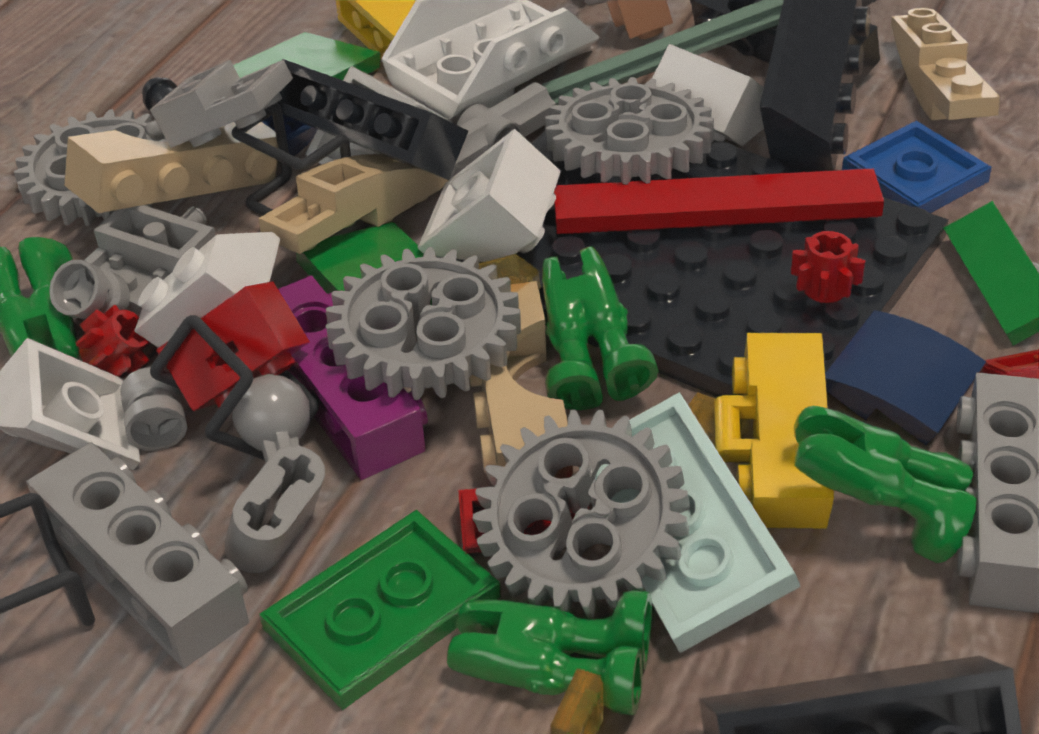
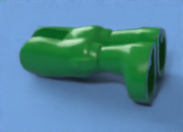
[0,237,79,359]
[542,246,658,411]
[794,406,976,564]
[447,590,652,715]

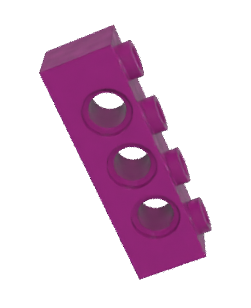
[278,276,428,481]

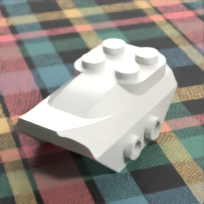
[381,0,600,125]

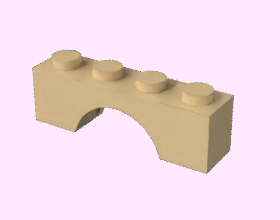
[64,122,278,213]
[469,281,573,479]

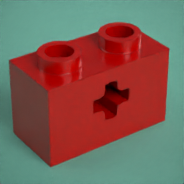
[156,281,310,411]

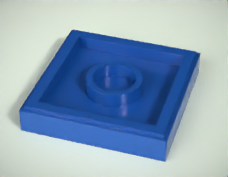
[842,121,992,213]

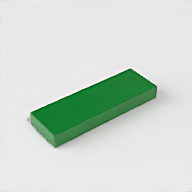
[944,201,1039,346]

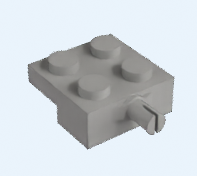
[146,60,293,148]
[84,205,216,316]

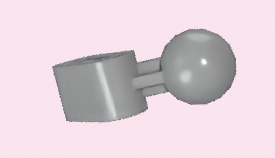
[225,374,325,573]

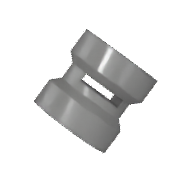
[49,260,130,320]
[120,367,187,451]

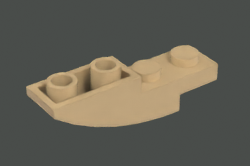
[891,8,1000,120]
[259,154,448,254]

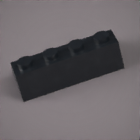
[760,0,871,172]
[699,656,1022,734]

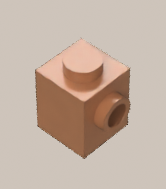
[607,0,673,39]

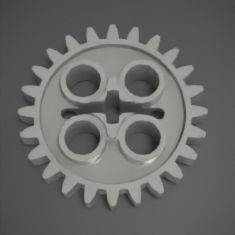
[545,77,714,184]
[14,109,167,226]
[326,247,521,400]
[473,410,690,619]

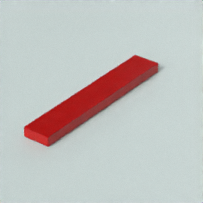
[554,169,884,234]

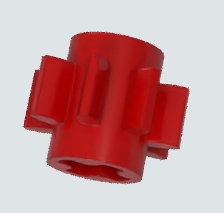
[791,231,866,303]
[76,305,151,377]

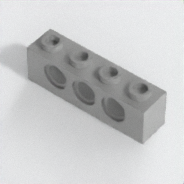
[956,372,1039,613]
[26,442,250,669]

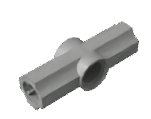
[449,82,556,180]

